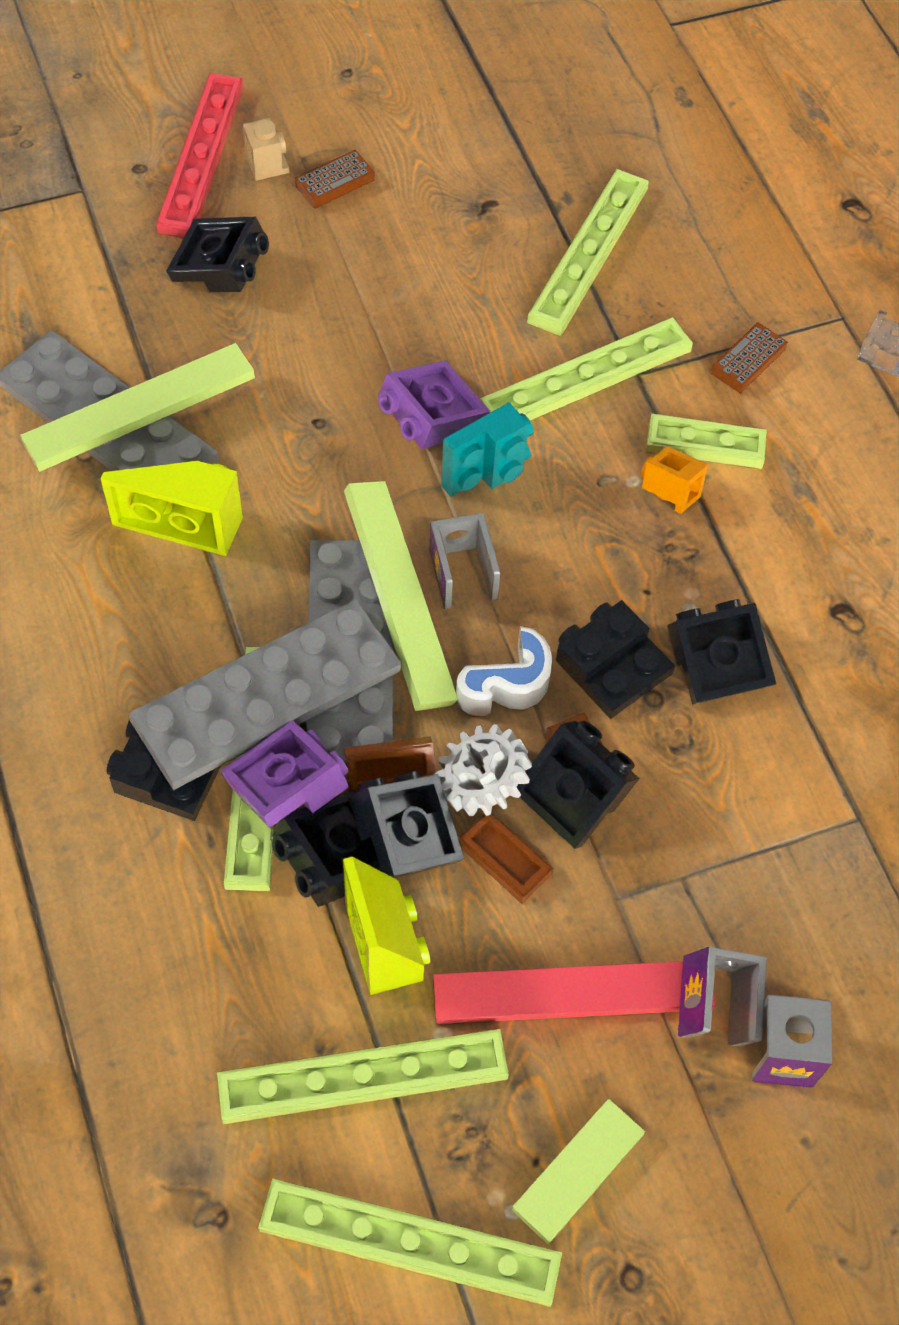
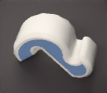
[456,626,552,716]

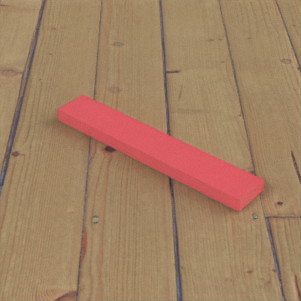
[156,73,244,238]
[433,961,716,1025]

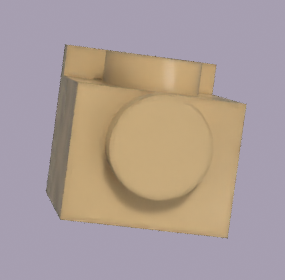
[242,118,290,181]

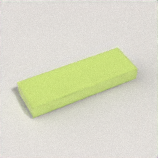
[646,413,767,469]
[512,1099,645,1245]

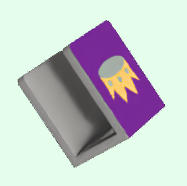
[429,513,500,609]
[678,947,767,1047]
[752,994,832,1087]

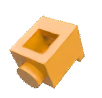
[641,446,708,514]

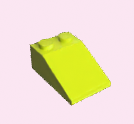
[101,461,243,556]
[343,857,430,996]

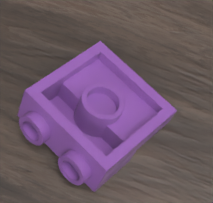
[378,360,490,449]
[220,720,349,828]

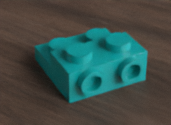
[441,402,534,497]

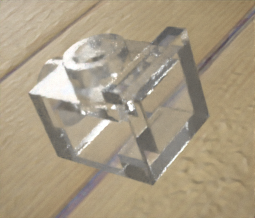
[857,310,899,377]

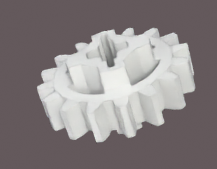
[435,724,532,816]

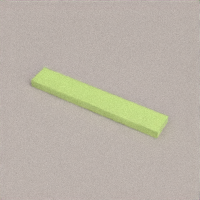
[527,169,649,336]
[480,317,693,420]
[20,343,255,472]
[344,481,458,711]
[224,647,275,891]
[217,1029,509,1124]
[258,1178,562,1307]

